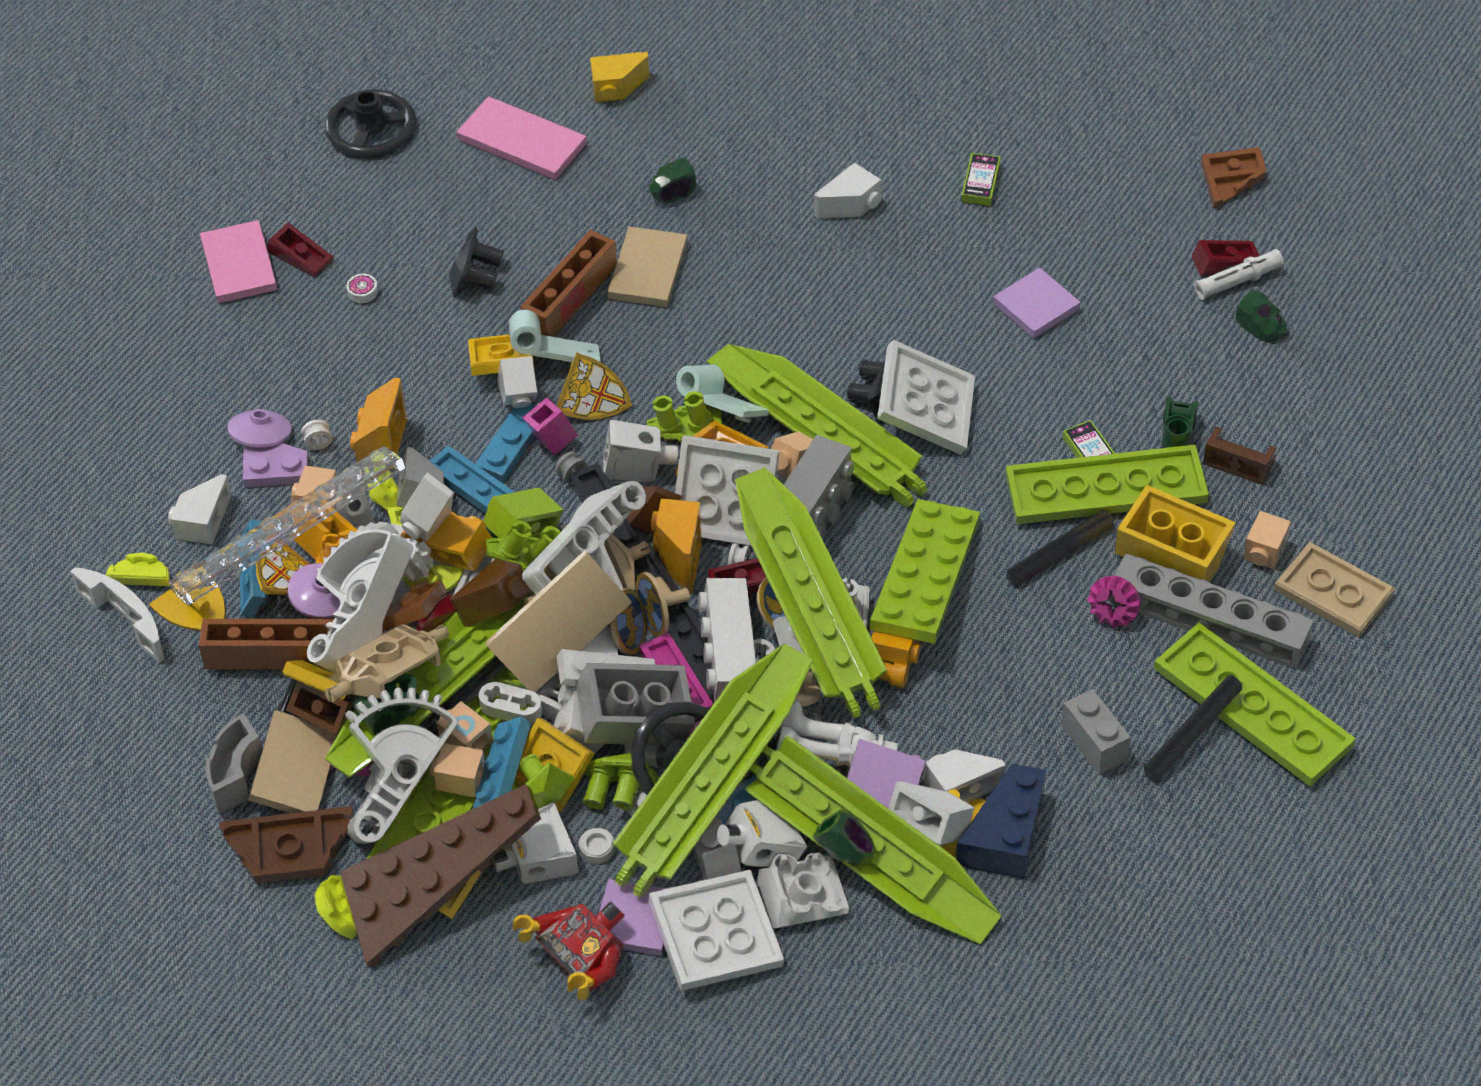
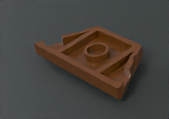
[219,806,354,884]

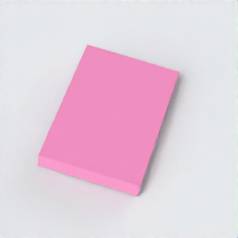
[200,220,277,304]

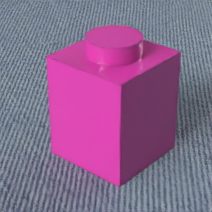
[523,398,579,456]

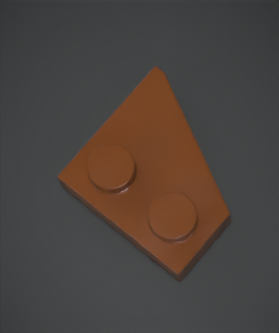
[1200,147,1267,208]
[382,580,447,631]

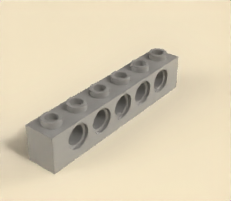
[1109,554,1314,669]

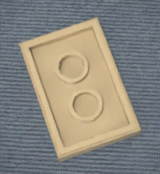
[608,227,688,307]
[1274,542,1395,638]
[248,710,338,813]

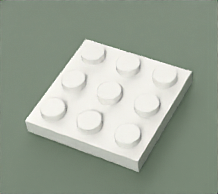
[877,340,975,455]
[675,435,780,546]
[648,870,784,991]

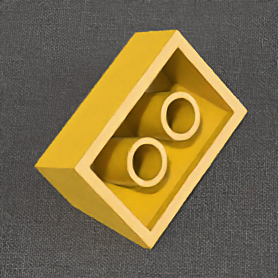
[1115,485,1236,582]

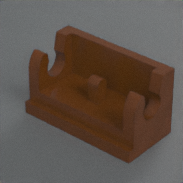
[1203,427,1277,485]

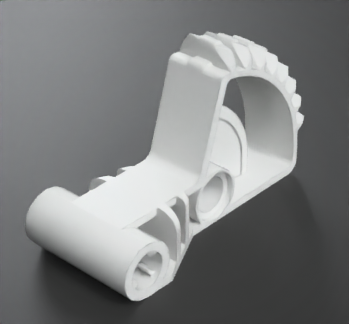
[522,481,646,596]
[307,521,413,675]
[345,688,457,844]

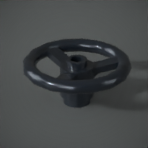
[324,89,417,158]
[631,701,710,795]

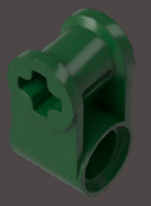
[1161,397,1198,448]
[353,673,420,735]

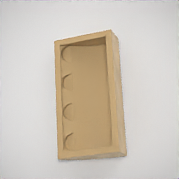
[485,550,632,693]

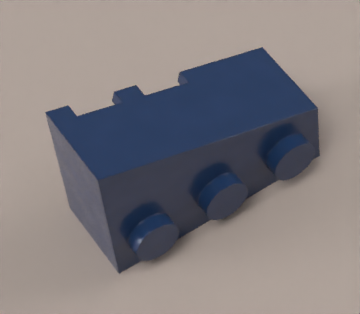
[956,764,1046,879]

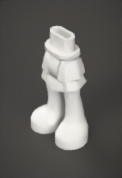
[776,699,898,767]

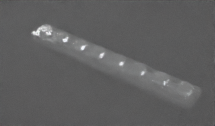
[168,446,405,605]

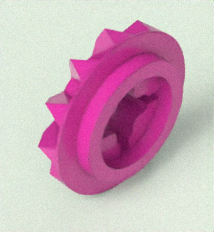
[1087,576,1140,628]

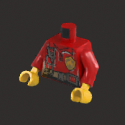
[512,901,626,1000]

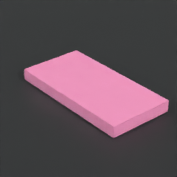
[456,96,587,180]

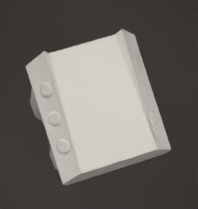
[757,853,849,928]

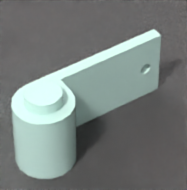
[509,310,601,362]
[676,365,769,423]

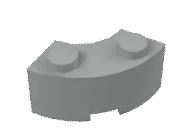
[206,713,262,815]

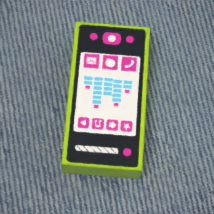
[961,153,1001,206]
[1062,420,1115,458]

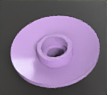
[228,409,291,448]
[288,563,340,619]

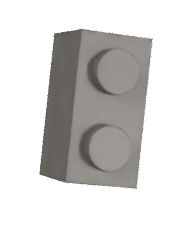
[1062,689,1131,775]

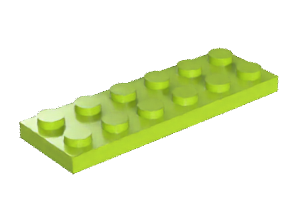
[1005,445,1209,524]
[869,499,980,644]
[1154,623,1356,787]

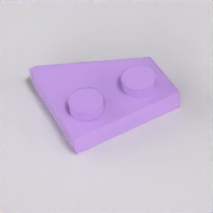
[243,443,309,488]

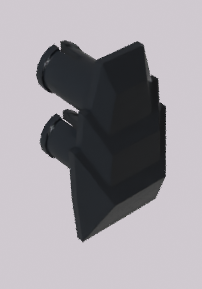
[449,227,504,298]
[847,360,885,425]

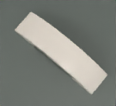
[70,567,164,663]

